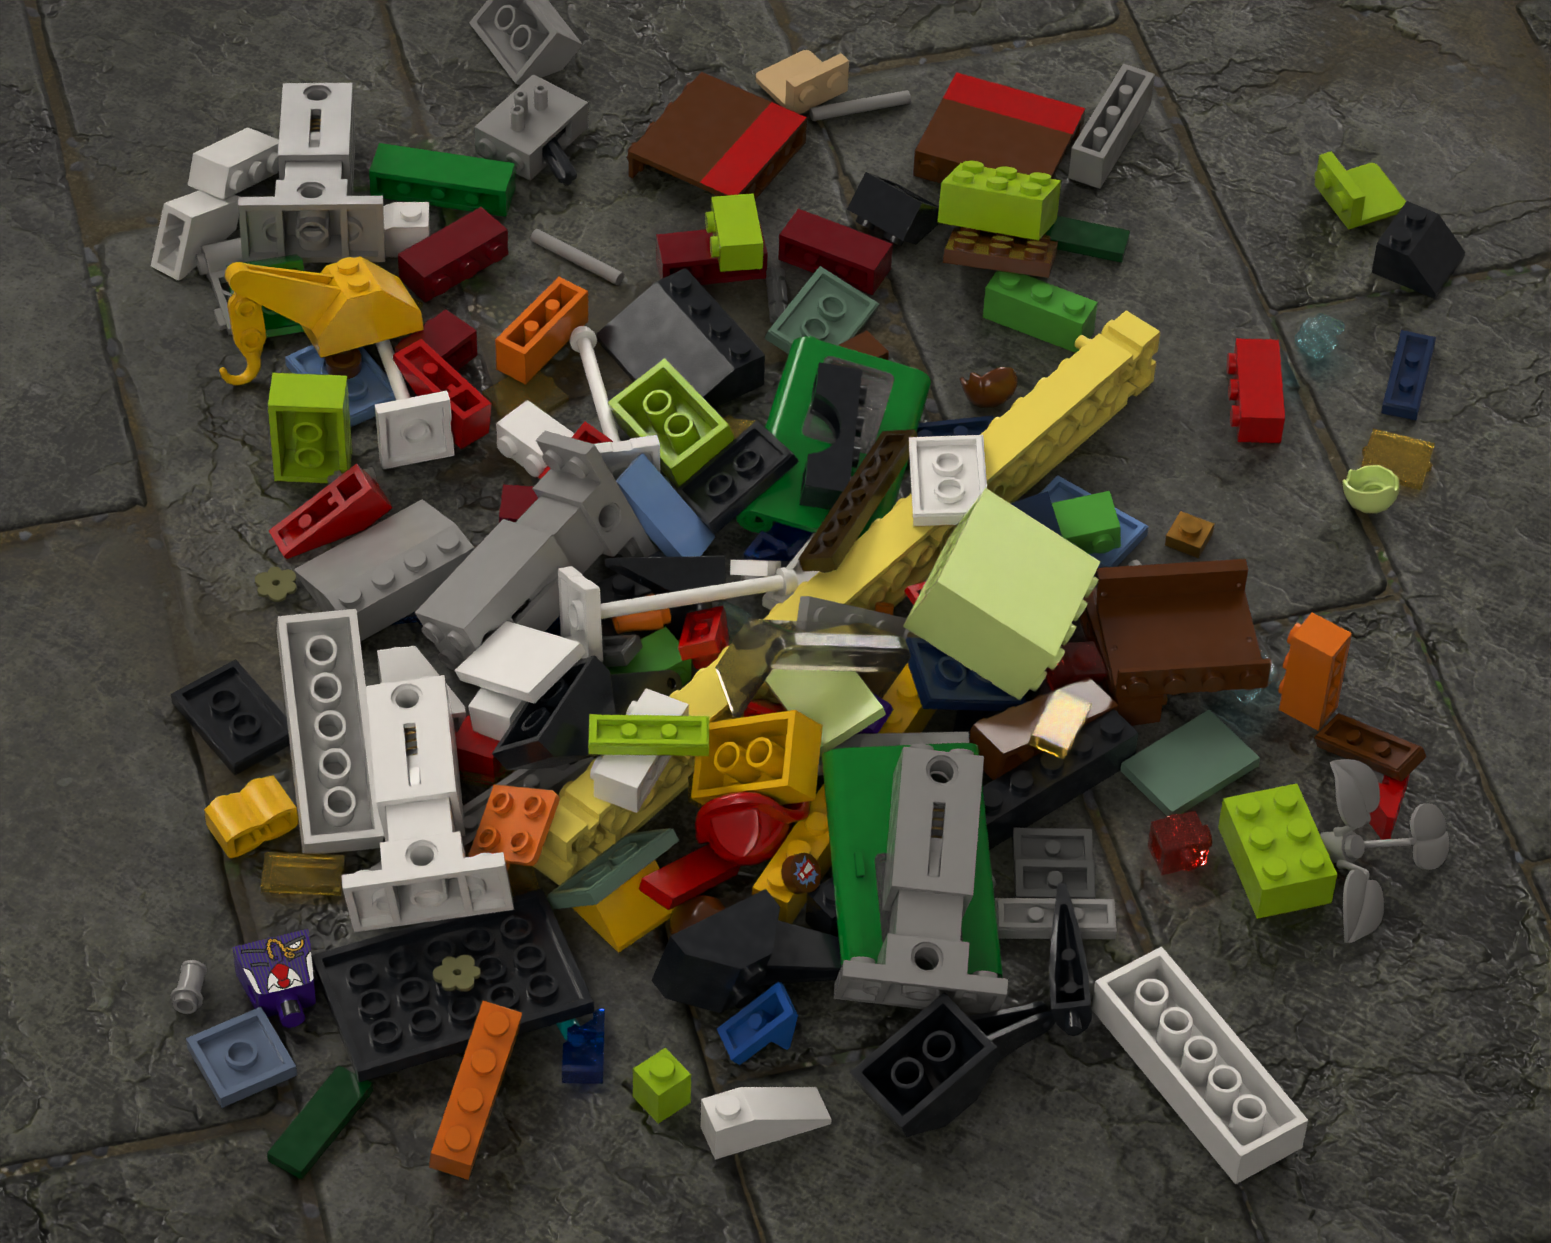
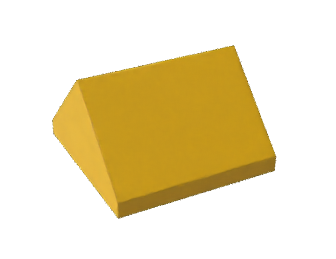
[572,860,676,953]

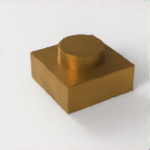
[1165,511,1215,558]

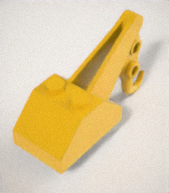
[219,256,424,386]

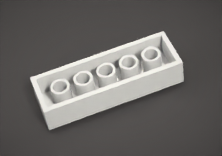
[277,609,384,856]
[1092,946,1308,1184]

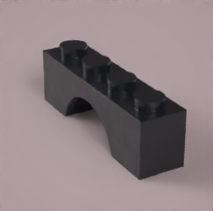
[799,362,867,510]

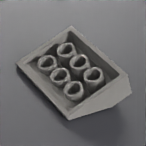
[293,499,475,642]

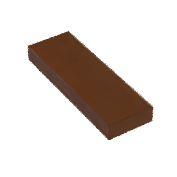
[1314,713,1427,782]

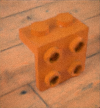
[468,784,560,872]

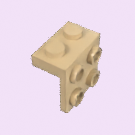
[756,50,849,114]

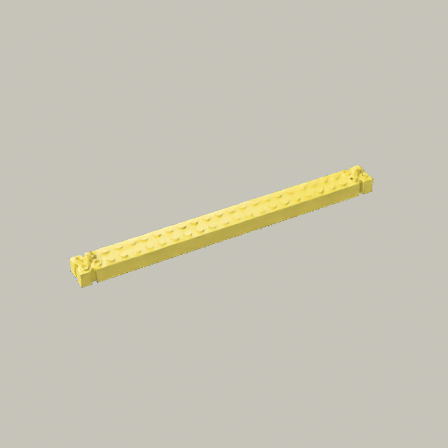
[533,310,1160,886]

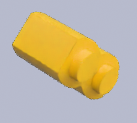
[204,775,299,858]

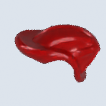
[695,792,810,866]

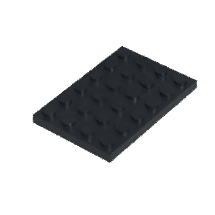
[311,888,594,1083]

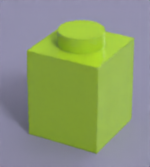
[633,1048,691,1124]

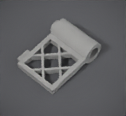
[196,237,242,335]

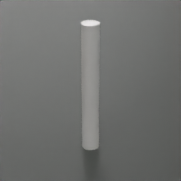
[809,90,911,121]
[530,229,624,285]

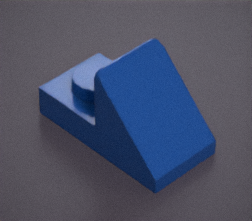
[717,982,798,1065]

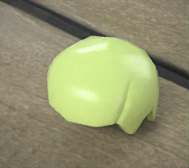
[1342,465,1400,514]

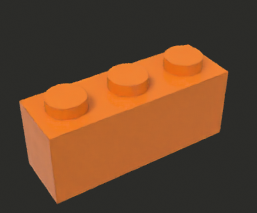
[495,277,588,385]
[1278,612,1352,731]

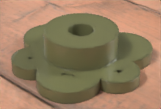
[255,567,297,602]
[433,955,481,991]

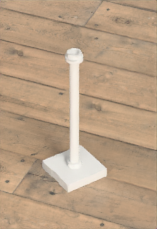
[570,326,660,480]
[375,339,454,470]
[558,566,798,662]

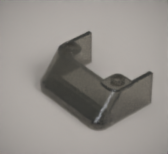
[715,618,911,717]

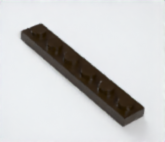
[798,429,918,573]

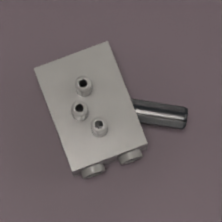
[474,74,588,186]

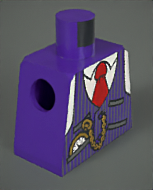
[232,929,316,1028]

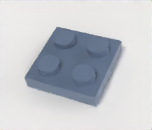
[186,1007,297,1108]

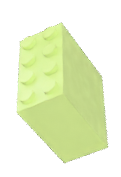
[903,488,1100,700]

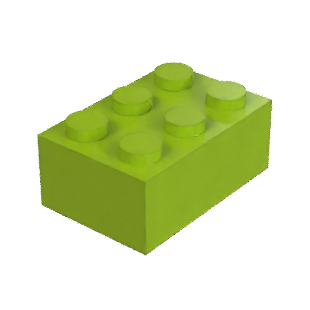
[937,161,1061,241]
[608,358,735,488]
[268,373,352,483]
[1218,783,1337,919]

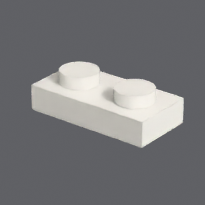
[730,560,781,581]

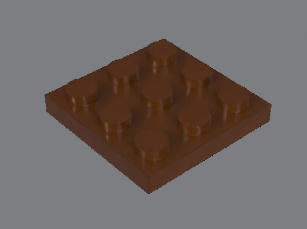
[943,227,1058,278]

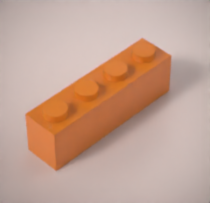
[429,1000,522,1180]

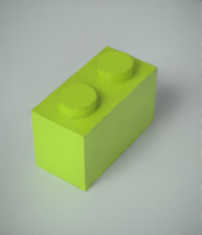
[705,193,763,272]

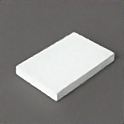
[909,435,987,526]
[454,621,586,704]

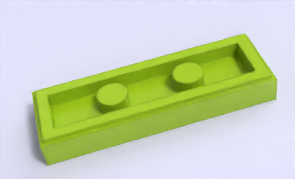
[588,714,709,756]

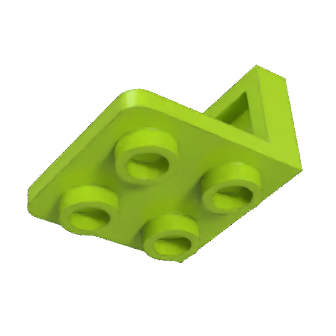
[1315,151,1406,230]

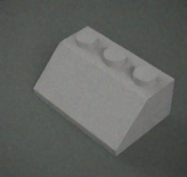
[469,0,583,85]

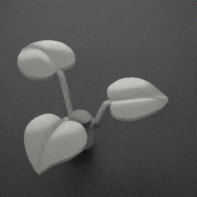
[1320,759,1449,943]

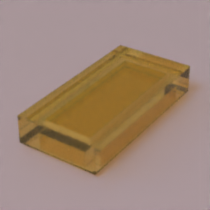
[1028,689,1092,759]
[261,852,345,896]

